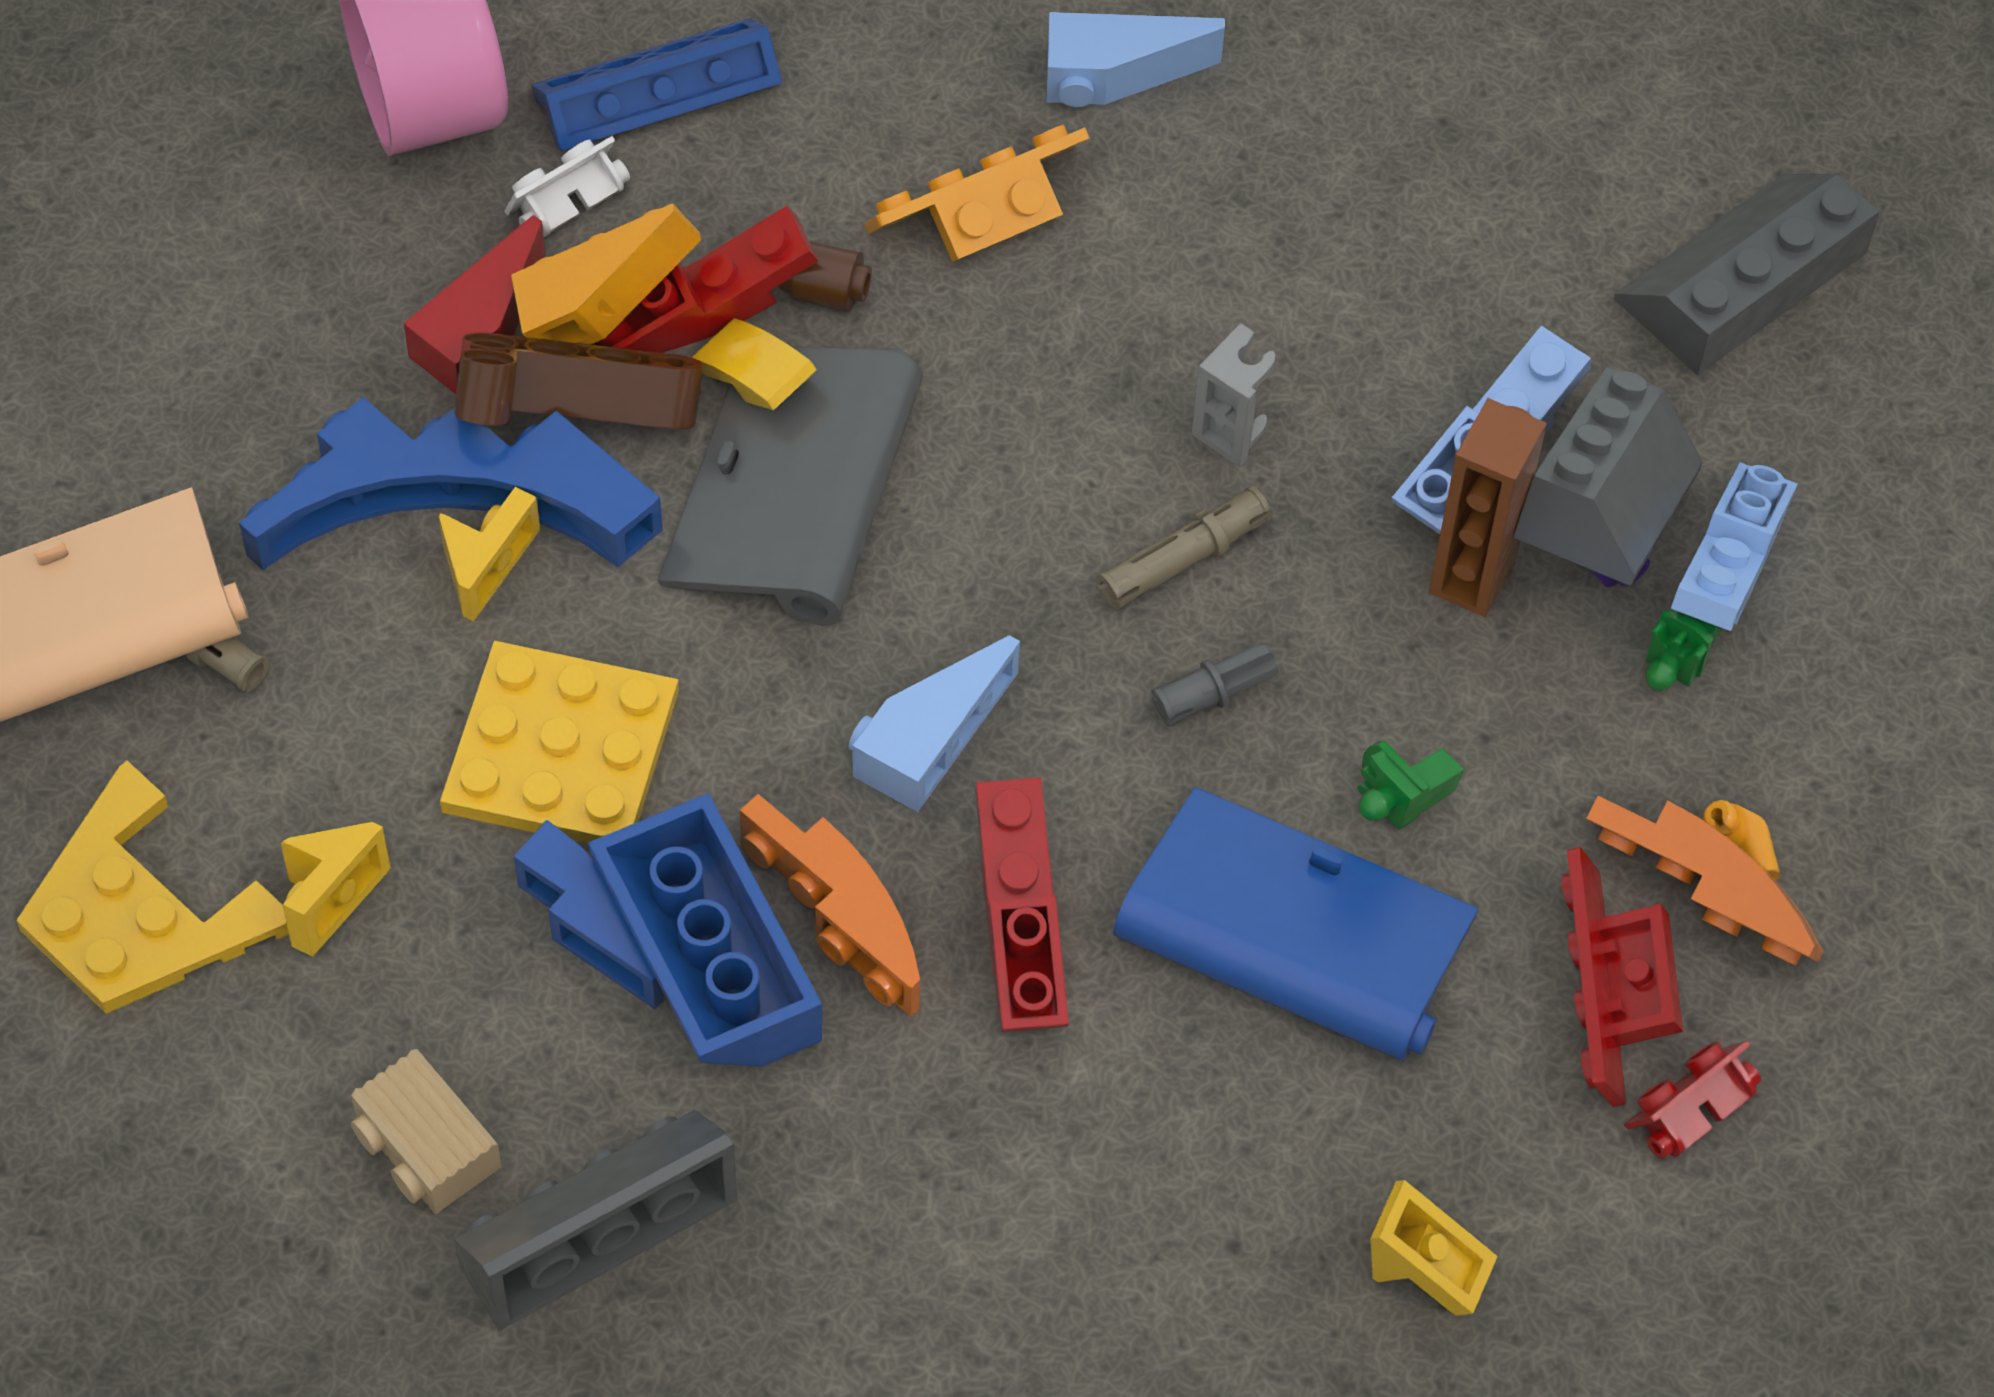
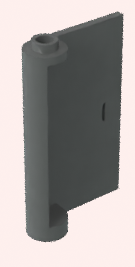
[658,346,923,626]

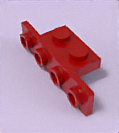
[1561,847,1683,1107]

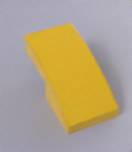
[691,318,817,410]

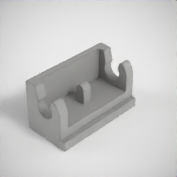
[1192,323,1275,467]

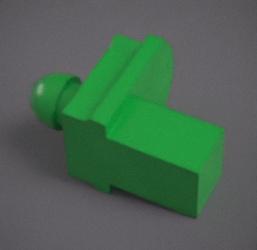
[1645,610,1722,691]
[1357,741,1464,830]

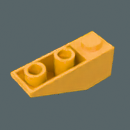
[511,203,702,345]

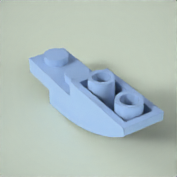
[1392,326,1591,534]
[1671,462,1798,631]

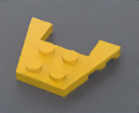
[16,760,289,1013]

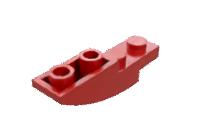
[591,205,819,353]
[975,777,1069,1032]

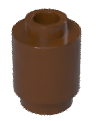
[779,241,872,311]

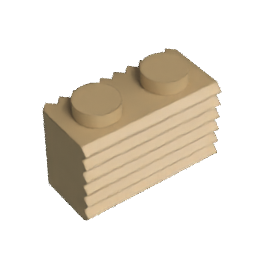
[350,1049,502,1214]

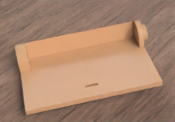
[0,487,249,722]

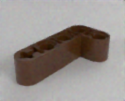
[454,332,703,429]

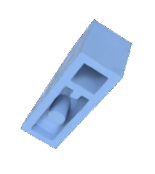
[1046,12,1225,107]
[849,635,1020,812]

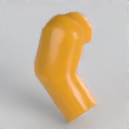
[1703,800,1781,880]

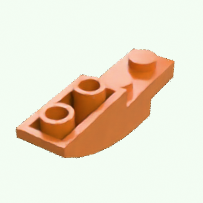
[740,794,920,1017]
[1586,796,1824,966]

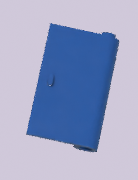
[1113,787,1479,1062]

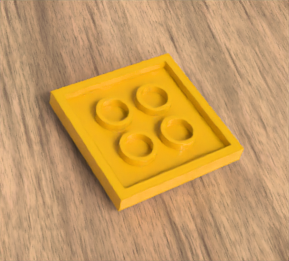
[440,641,679,844]

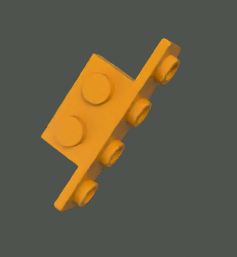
[864,124,1090,262]

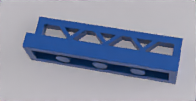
[531,18,782,151]

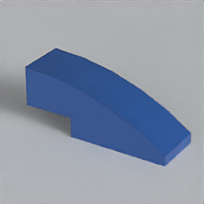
[514,820,663,1009]

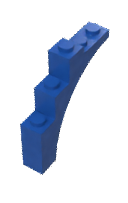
[239,397,663,570]

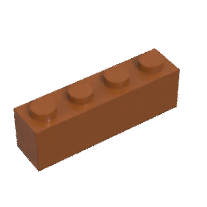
[1429,398,1547,618]

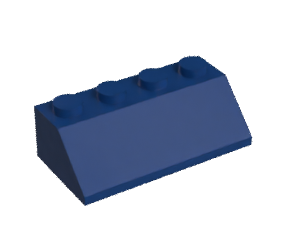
[588,793,822,1067]

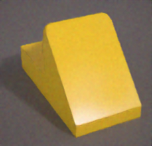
[438,487,540,622]
[281,822,391,957]
[1370,1180,1498,1316]

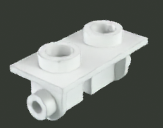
[504,136,630,237]

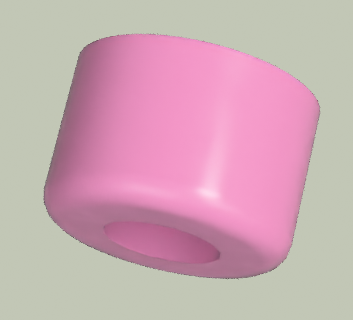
[339,0,508,156]

